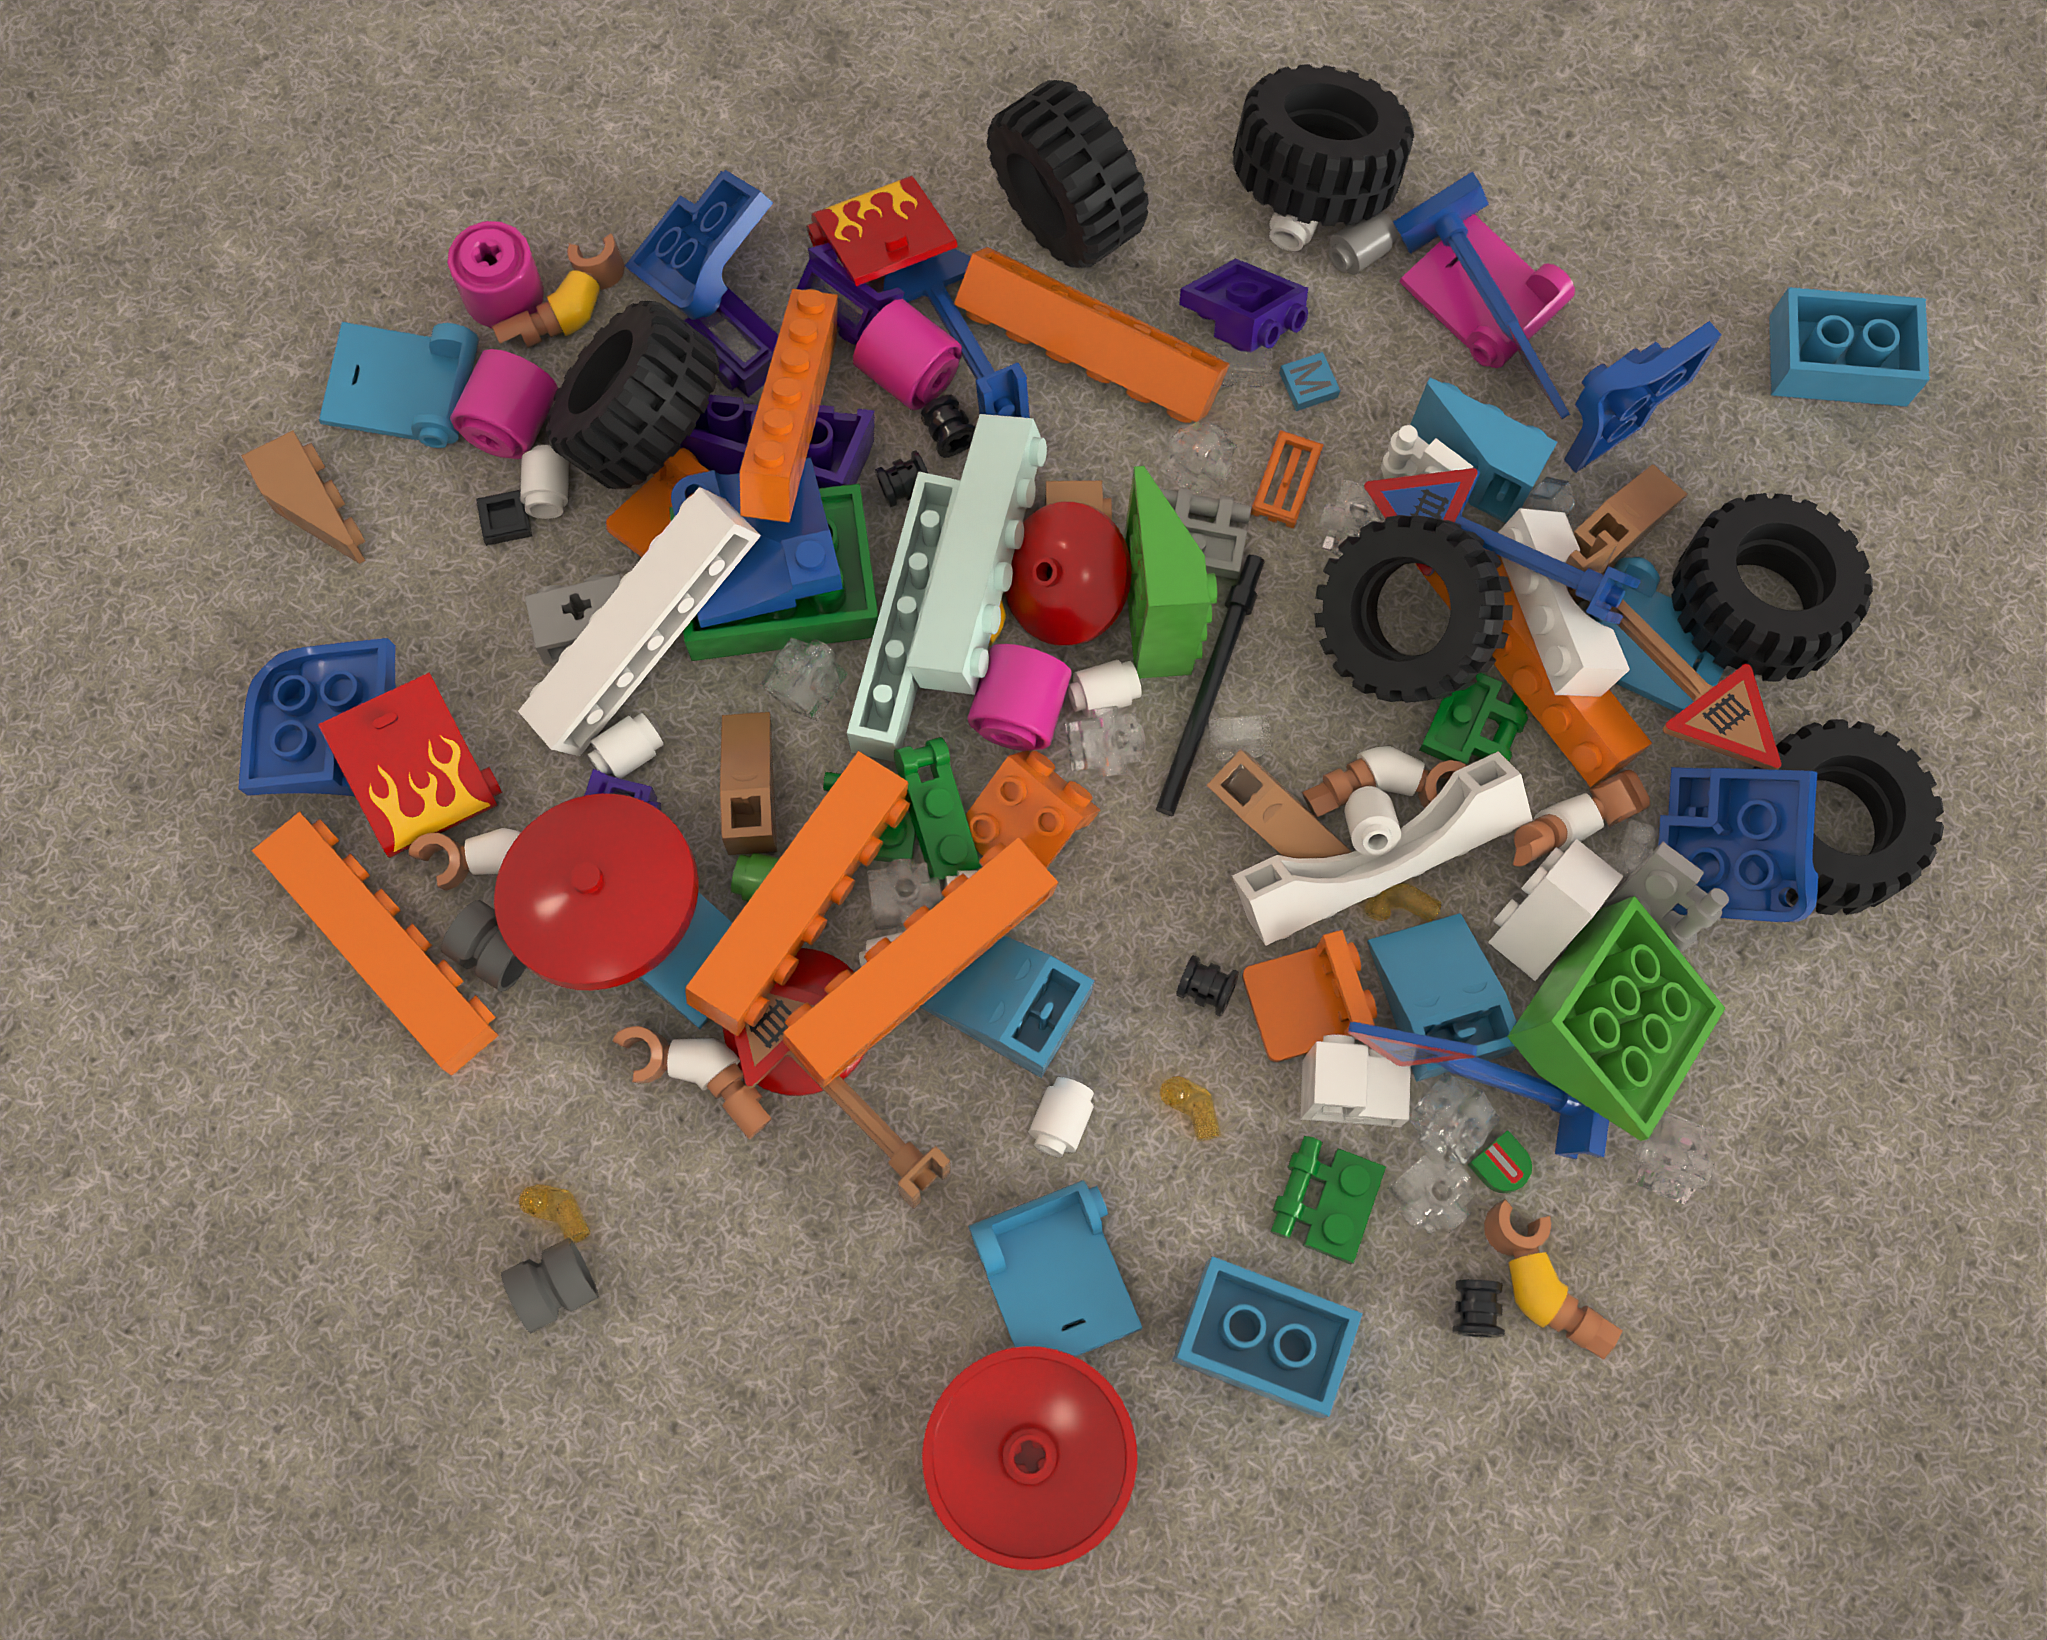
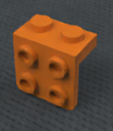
[606,448,709,557]
[966,751,1100,869]
[1242,930,1378,1062]

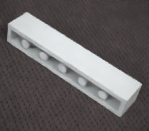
[518,487,761,756]

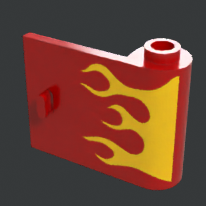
[806,175,958,286]
[318,672,503,858]

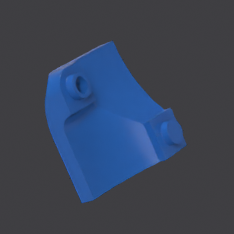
[624,170,773,320]
[1564,321,1722,473]
[671,458,843,628]
[238,638,398,798]
[1658,767,1818,922]

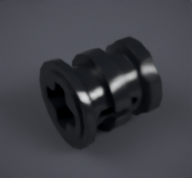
[921,395,976,458]
[875,450,929,508]
[1176,955,1239,1017]
[1452,1279,1505,1338]

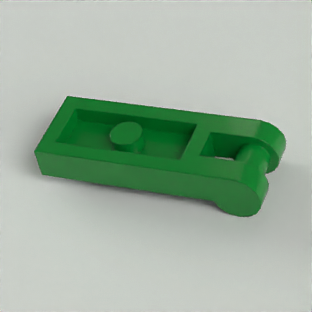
[894,737,981,883]

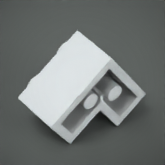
[1488,839,1624,981]
[1300,1035,1411,1127]

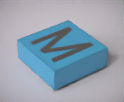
[1279,352,1340,411]

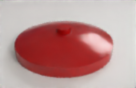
[494,794,699,991]
[922,1346,1138,1570]

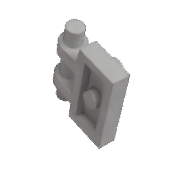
[1160,487,1252,580]
[1604,842,1729,951]

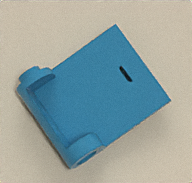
[319,322,479,448]
[1589,557,1724,713]
[968,1180,1143,1357]

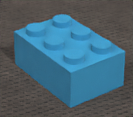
[1769,287,1929,407]
[1172,1256,1363,1419]

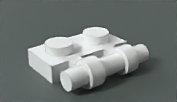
[1381,425,1473,479]

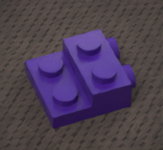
[1179,258,1308,353]

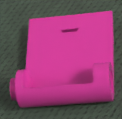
[1399,214,1575,368]

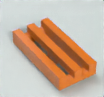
[1250,430,1324,529]

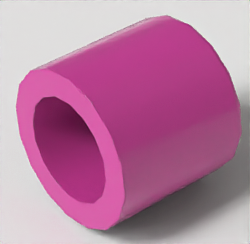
[447,221,544,329]
[853,299,962,411]
[450,349,558,459]
[967,643,1072,751]

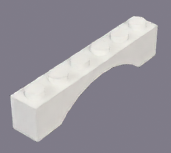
[1232,751,1533,946]

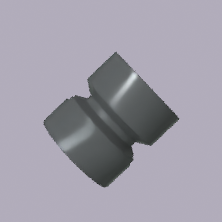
[441,900,527,992]
[501,1237,599,1333]

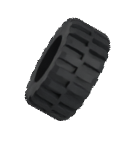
[1232,64,1414,226]
[986,80,1149,268]
[546,301,719,489]
[1671,493,1873,682]
[1314,515,1513,703]
[1753,719,1944,915]

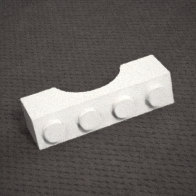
[1498,508,1630,697]

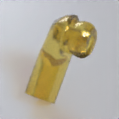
[1364,883,1441,922]
[1159,1076,1221,1142]
[518,1184,591,1243]

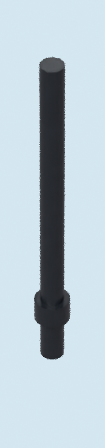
[1156,554,1265,816]

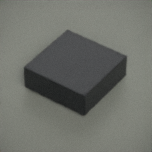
[476,490,532,546]

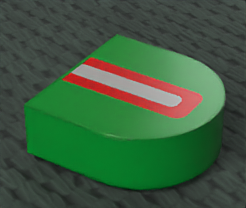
[1467,1130,1532,1194]

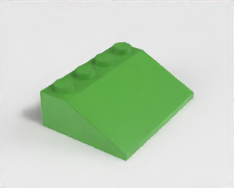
[1124,466,1217,678]
[1507,896,1725,1141]

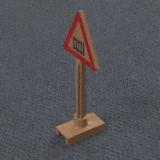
[1566,530,1782,770]
[734,982,950,1209]

